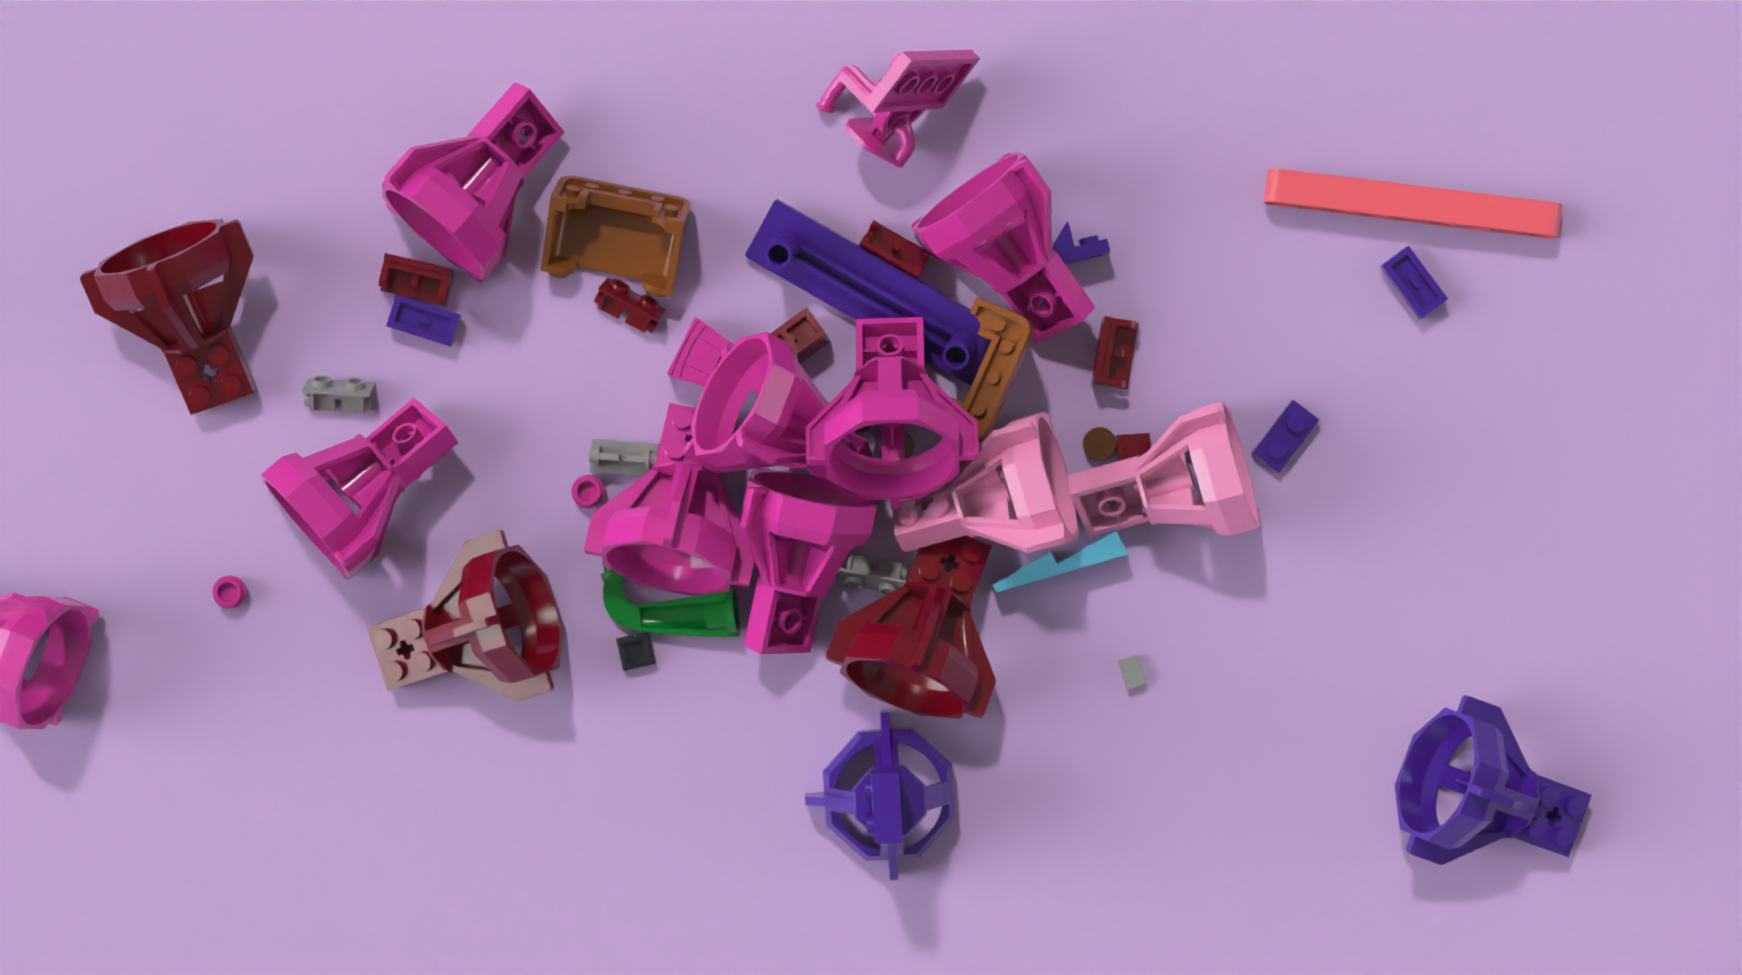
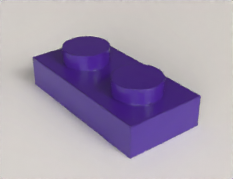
[1380,245,1448,320]
[386,294,462,347]
[1251,400,1320,473]

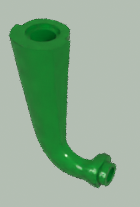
[601,566,741,637]

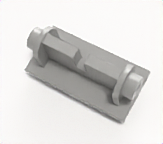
[302,375,375,413]
[589,439,659,476]
[837,553,908,596]

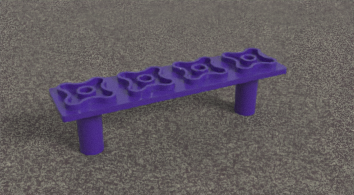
[745,199,991,386]

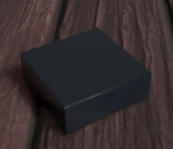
[616,632,656,671]

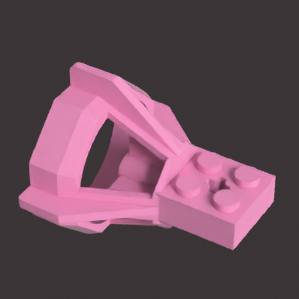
[1068,400,1261,538]
[892,411,1080,553]

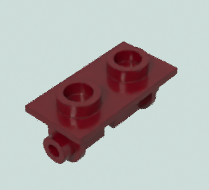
[594,278,666,334]

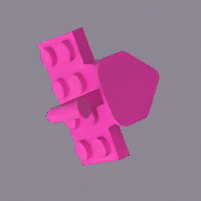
[816,49,980,168]

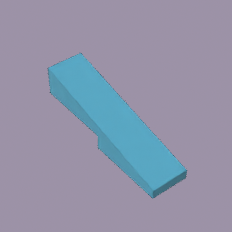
[991,531,1129,592]

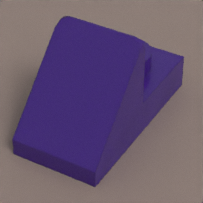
[1052,221,1111,265]

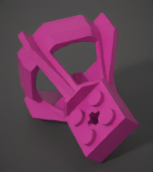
[382,82,565,283]
[911,152,1095,343]
[806,317,979,509]
[683,332,873,498]
[261,398,459,580]
[584,402,755,596]
[740,467,878,654]
[0,592,99,729]

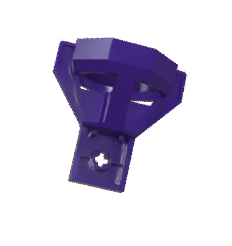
[1395,695,1592,865]
[805,710,955,880]

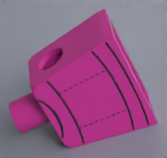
[667,317,734,387]

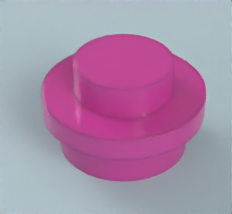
[571,475,605,508]
[212,575,247,609]

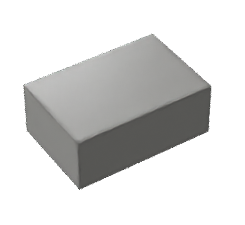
[1118,655,1147,690]

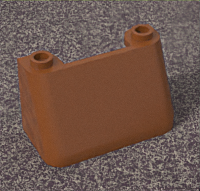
[540,176,691,297]
[951,297,1034,443]

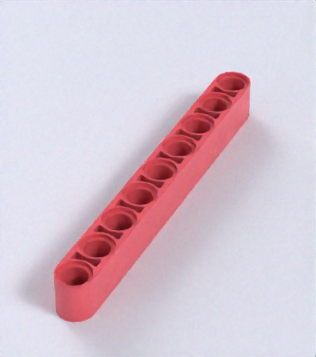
[1264,169,1562,238]

